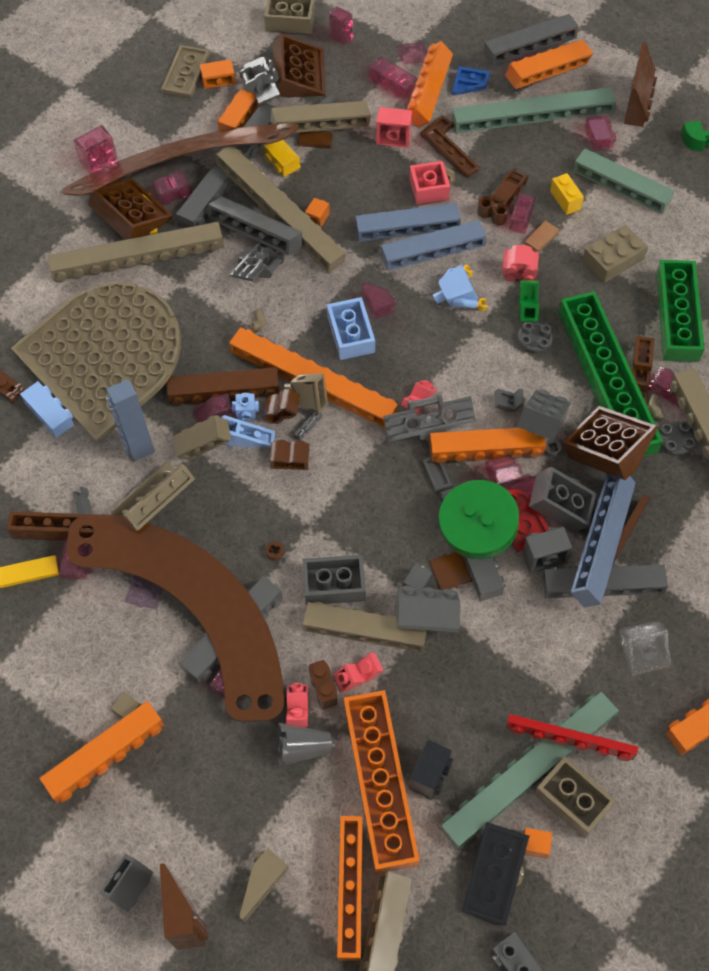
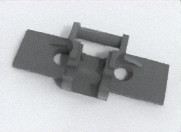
[239,57,280,105]
[230,242,285,281]
[383,393,476,442]

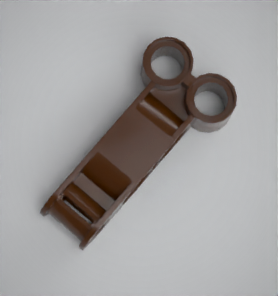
[477,168,529,225]

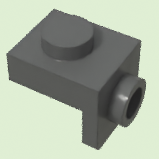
[494,389,525,412]

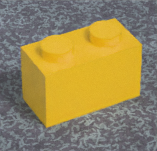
[264,140,300,177]
[550,173,584,215]

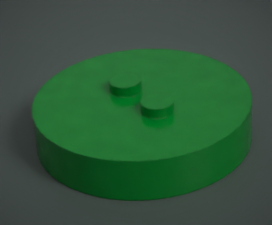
[439,480,519,559]

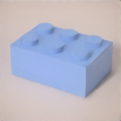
[327,297,375,360]

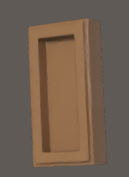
[524,221,559,253]

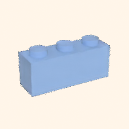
[20,382,74,438]

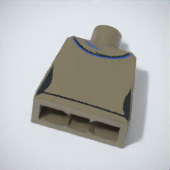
[284,373,328,413]

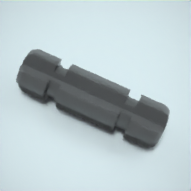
[293,412,322,440]

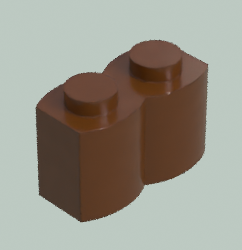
[262,388,300,424]
[270,439,310,470]
[309,660,338,709]

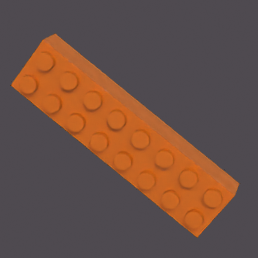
[344,690,420,874]

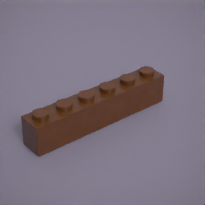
[167,367,279,406]
[7,511,126,541]

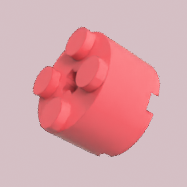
[502,245,539,282]

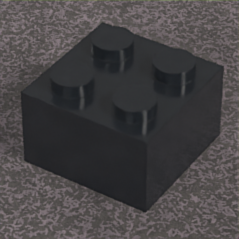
[409,740,453,800]

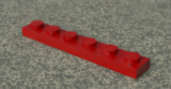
[506,714,638,762]

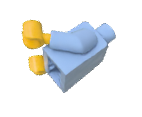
[433,264,488,312]

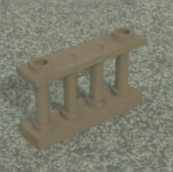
[110,461,195,531]

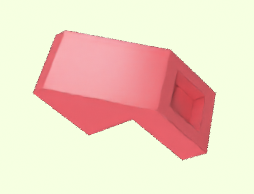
[401,380,437,414]
[333,653,384,693]
[286,683,308,727]

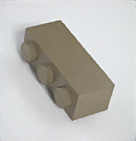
[174,415,231,460]

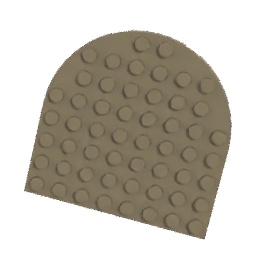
[11,282,181,443]

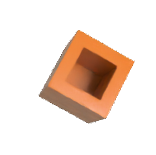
[305,198,330,227]
[523,828,552,859]

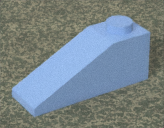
[221,415,275,448]

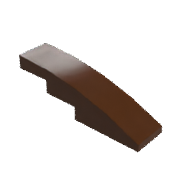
[631,336,655,405]

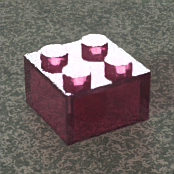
[73,125,118,174]

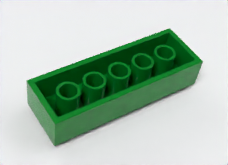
[656,260,705,362]

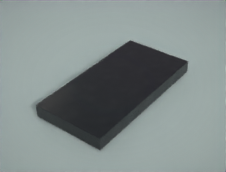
[462,822,530,926]

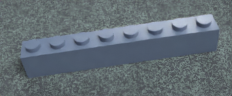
[571,474,636,608]

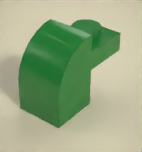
[681,121,709,151]
[518,280,539,322]

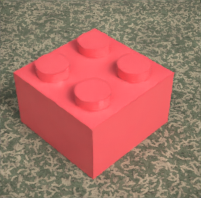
[376,107,412,148]
[409,161,450,205]

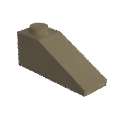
[239,848,289,923]

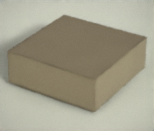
[111,692,141,718]

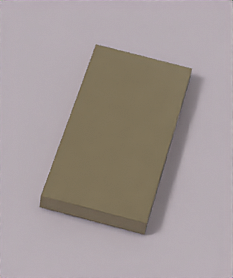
[161,45,210,98]

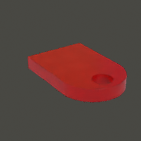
[508,489,549,553]

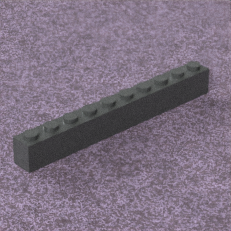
[176,103,276,228]

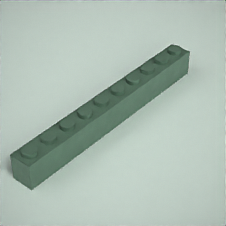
[452,87,616,133]
[440,692,619,851]

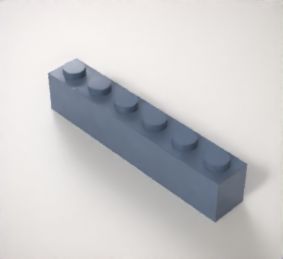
[356,203,461,242]
[381,220,487,271]
[106,379,155,462]

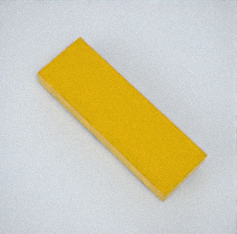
[0,555,59,588]

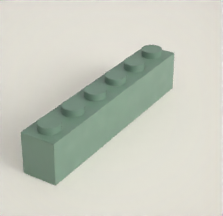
[573,149,675,214]

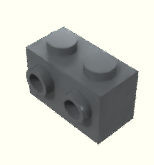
[99,854,154,912]
[491,932,543,971]

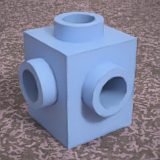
[232,393,259,421]

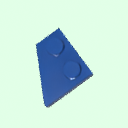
[452,66,490,95]

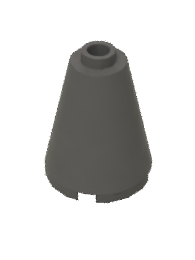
[276,723,335,767]

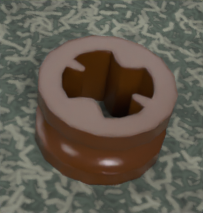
[266,542,284,561]

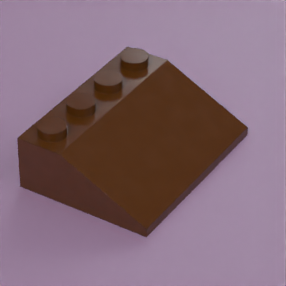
[273,33,326,98]
[624,42,657,127]
[88,178,173,240]
[562,406,658,480]
[160,863,208,950]

